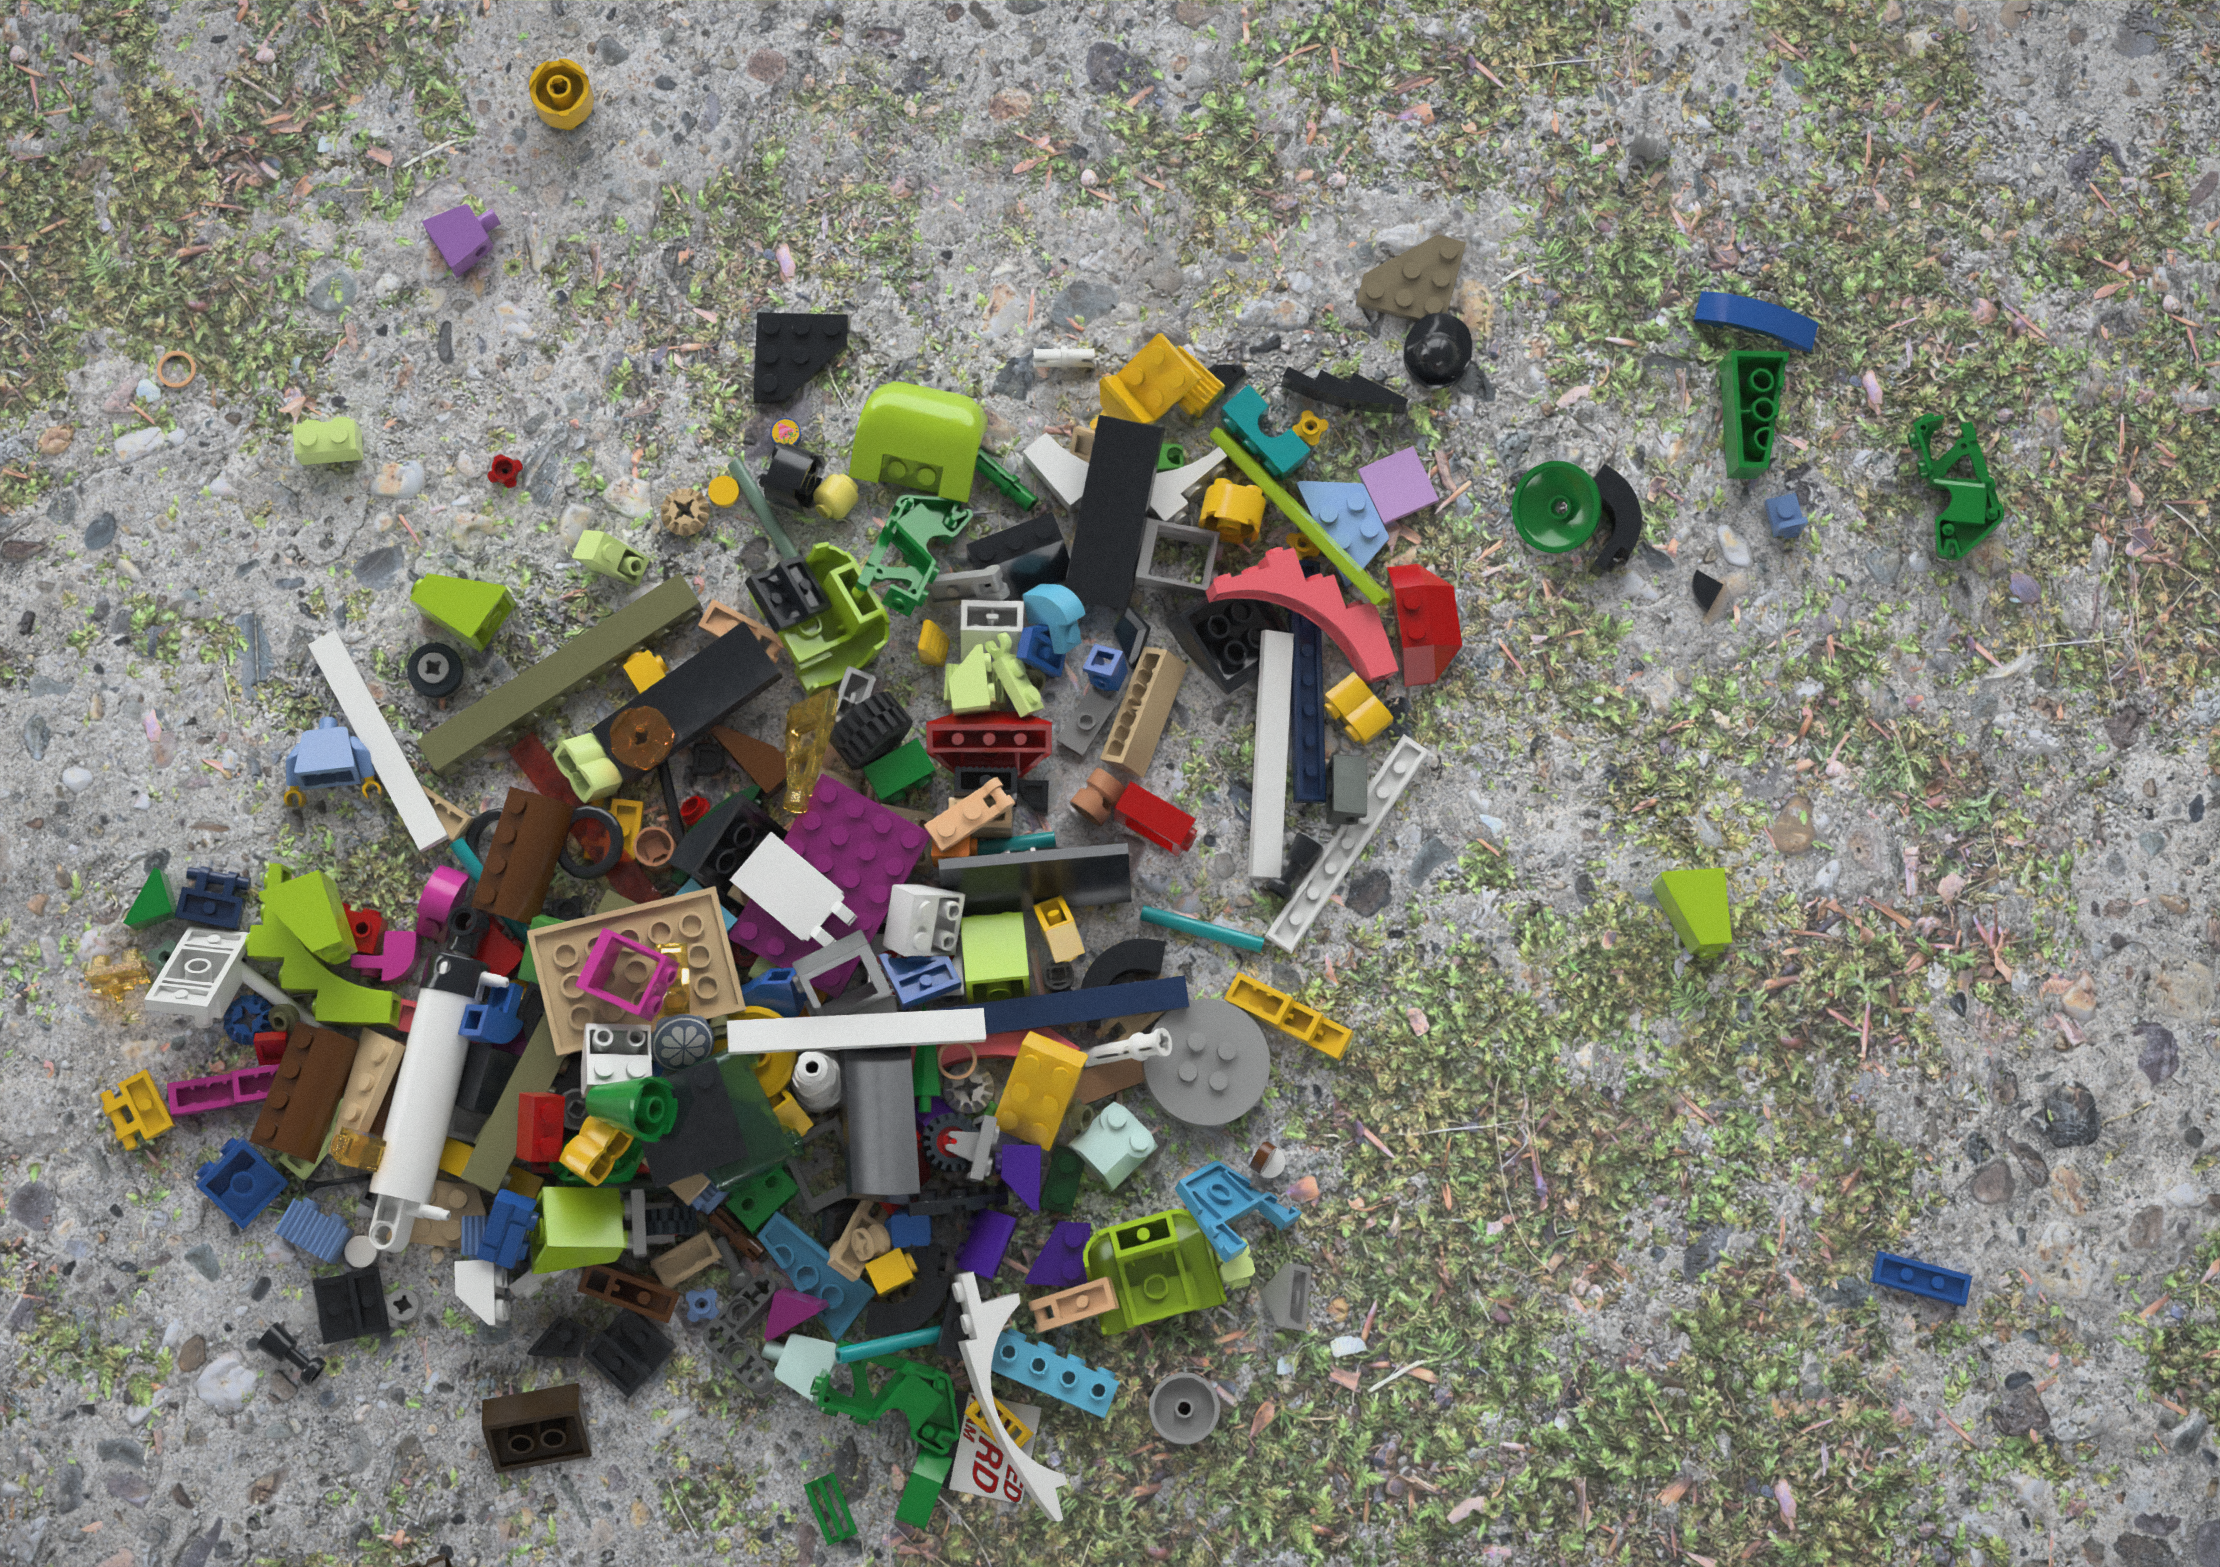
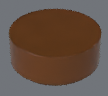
[1250,1141,1277,1174]

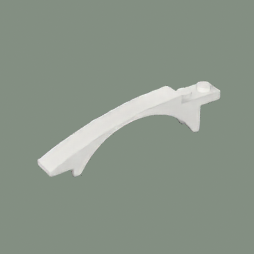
[952,1272,1067,1522]

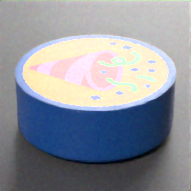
[770,418,802,446]

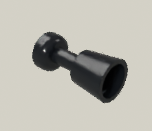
[1266,832,1324,901]
[256,1322,327,1386]

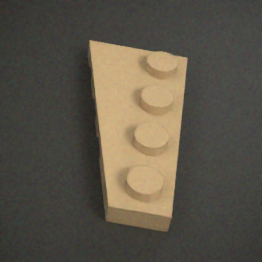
[328,1026,406,1165]

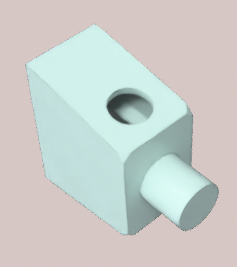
[761,1333,837,1401]

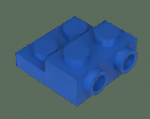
[196,1136,289,1229]

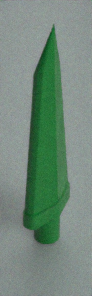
[913,1003,941,1114]

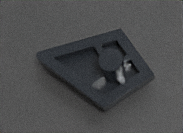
[1112,607,1151,670]
[820,1198,861,1242]
[527,1315,589,1358]

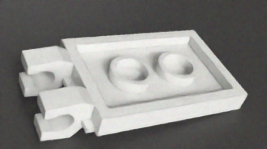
[730,832,857,947]

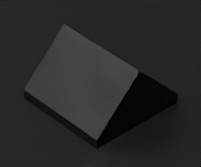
[455,1042,522,1115]

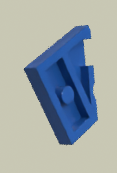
[878,953,962,1010]

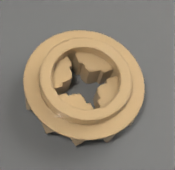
[660,487,710,536]

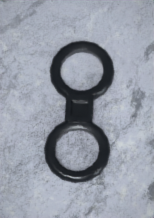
[465,805,625,880]

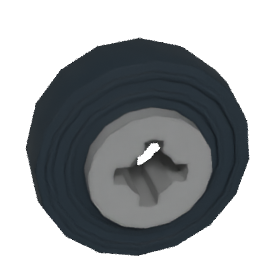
[407,642,464,698]

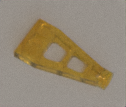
[783,688,839,814]

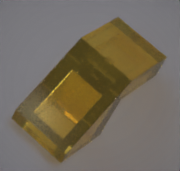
[655,943,690,1020]

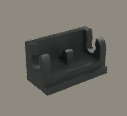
[1326,754,1367,825]

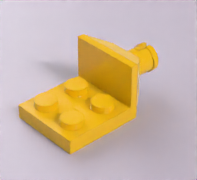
[1090,333,1201,430]

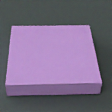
[1357,446,1439,525]

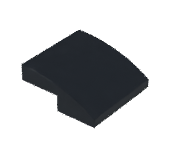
[745,555,832,634]
[312,1267,390,1345]
[582,1308,677,1398]

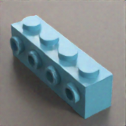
[991,1328,1120,1419]

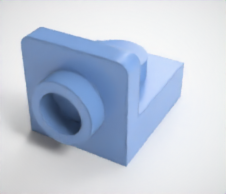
[1764,493,1809,539]

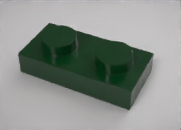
[1040,1145,1085,1216]

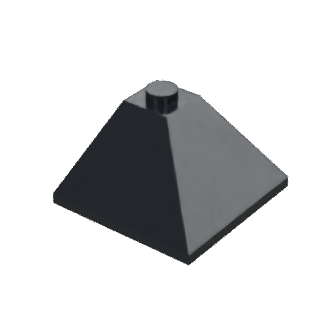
[1166,574,1289,695]
[668,793,788,914]
[640,1059,750,1189]

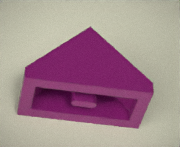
[764,1287,830,1342]

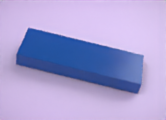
[1870,1251,1972,1307]

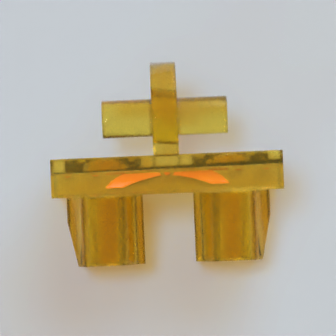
[84,949,151,1002]

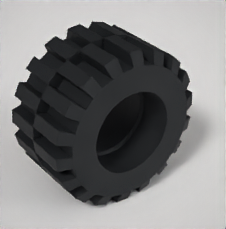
[828,691,913,770]

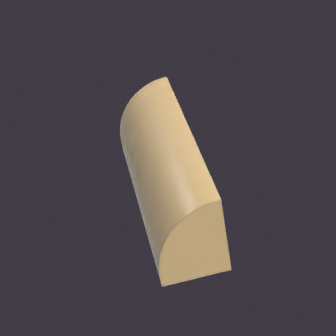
[1100,646,1188,778]

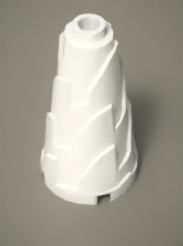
[789,1050,842,1113]

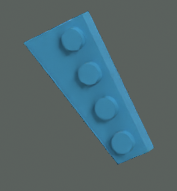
[757,1210,877,1342]

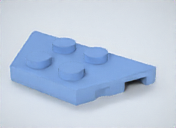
[1296,481,1389,590]

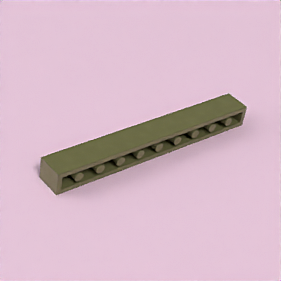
[416,572,703,778]
[460,889,639,1196]

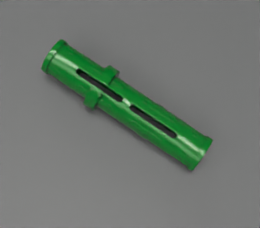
[975,448,1039,513]

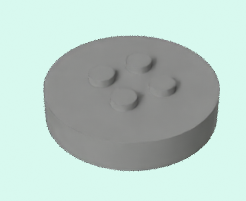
[1142,999,1270,1128]

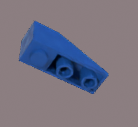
[741,967,808,1018]

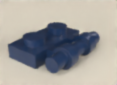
[175,866,251,931]

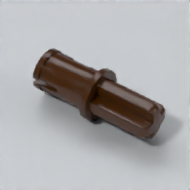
[709,1207,766,1263]

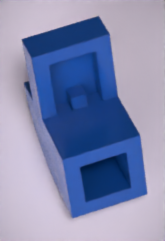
[458,983,524,1044]

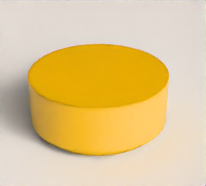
[708,476,740,508]

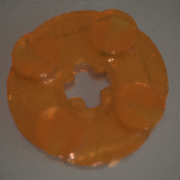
[610,706,675,770]

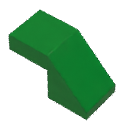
[894,1447,953,1531]

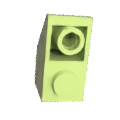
[572,530,650,586]
[949,644,996,716]

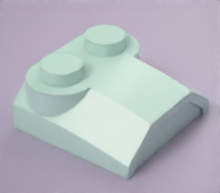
[1068,1101,1158,1191]

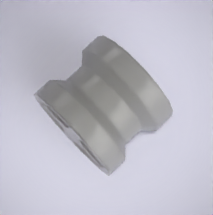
[1629,126,1661,162]
[387,1289,423,1322]

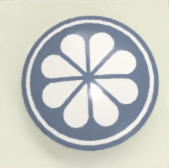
[651,1014,714,1072]

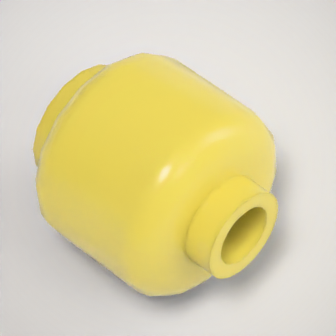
[813,474,859,519]

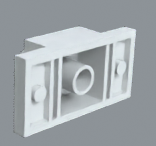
[144,926,250,1028]

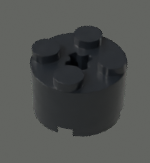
[759,442,825,513]

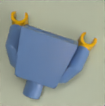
[283,717,383,807]

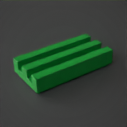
[804,1472,859,1546]

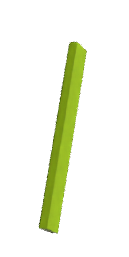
[1209,427,1392,606]

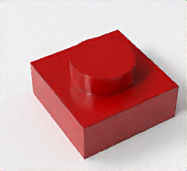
[253,1031,289,1066]

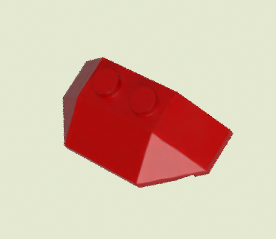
[1387,564,1463,687]
[926,711,1052,778]

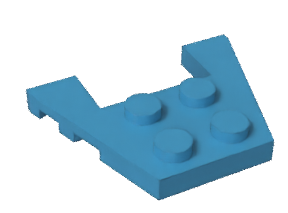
[1175,1160,1302,1263]

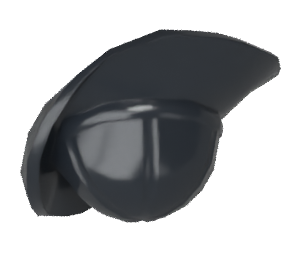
[1403,313,1472,389]

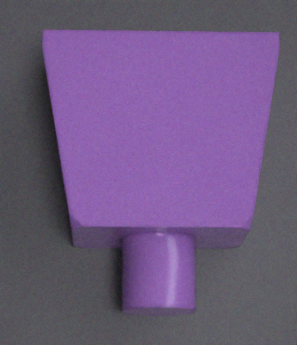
[422,204,501,278]

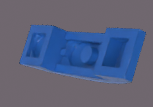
[1693,291,1819,353]

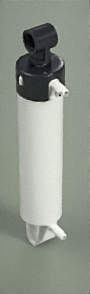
[369,905,509,1253]

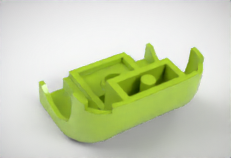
[848,381,988,503]
[748,542,891,697]
[1083,1208,1227,1338]

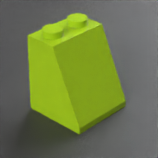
[409,573,517,653]
[1651,868,1732,959]
[258,869,358,964]
[960,912,1031,1005]
[528,1187,628,1274]

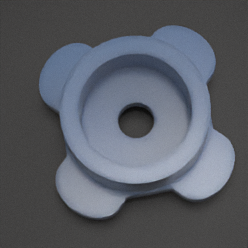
[686,1288,719,1322]

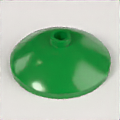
[1512,461,1601,553]

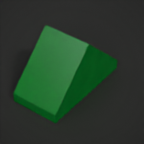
[123,867,177,931]

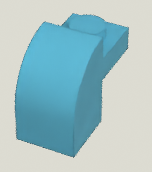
[1023,584,1086,654]

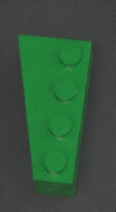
[1720,350,1790,479]

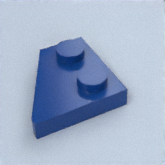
[1016,624,1066,677]

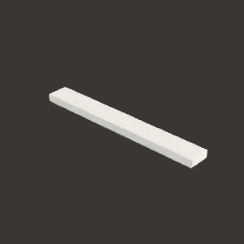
[308,630,450,853]
[1248,630,1294,879]
[1264,734,1430,955]
[727,1008,986,1055]

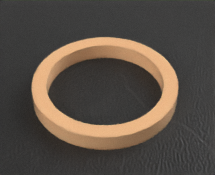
[157,351,196,388]
[937,1043,977,1080]

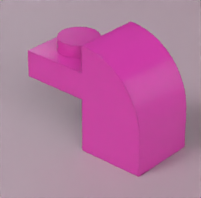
[415,864,470,944]
[350,931,422,986]

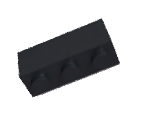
[966,512,1070,601]

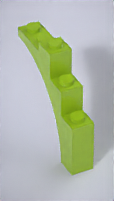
[245,863,402,1028]

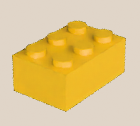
[994,1031,1089,1151]

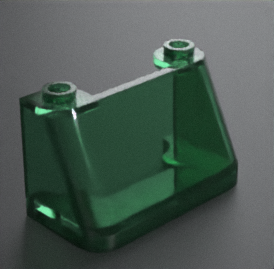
[674,1047,806,1192]

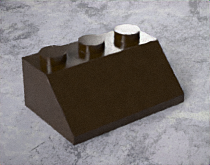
[482,1383,592,1474]

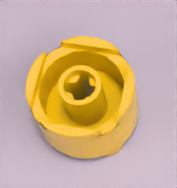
[529,58,594,130]
[1198,478,1266,544]

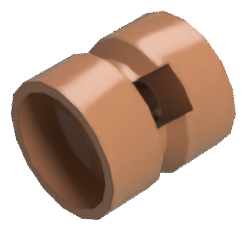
[1070,767,1126,827]
[633,826,677,874]

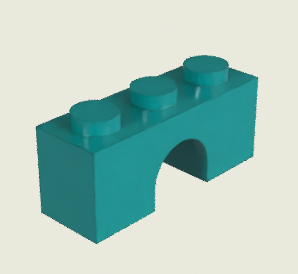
[1221,384,1311,482]

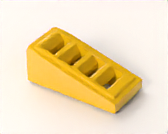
[917,619,950,667]
[964,1396,1034,1449]

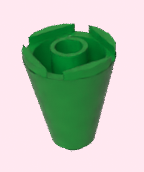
[585,1076,678,1142]

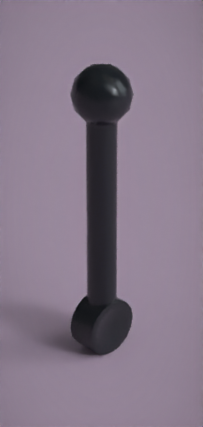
[304,1174,371,1192]

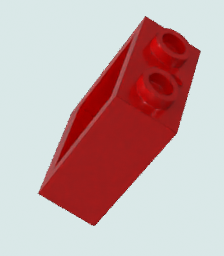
[1114,781,1198,857]

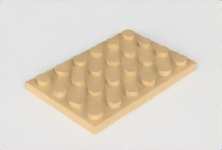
[527,887,746,1057]

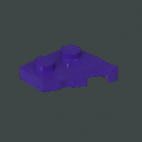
[1025,1221,1091,1287]

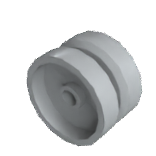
[1148,1372,1220,1445]

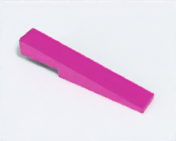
[167,1064,349,1118]

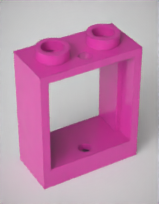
[575,927,680,1022]

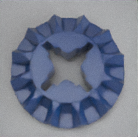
[223,994,273,1045]

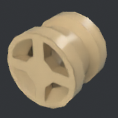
[851,1223,891,1261]

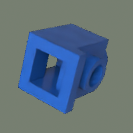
[1082,643,1128,691]

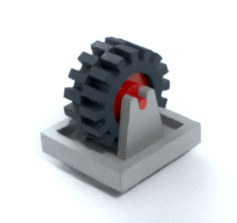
[920,1113,1000,1184]
[624,1189,697,1260]

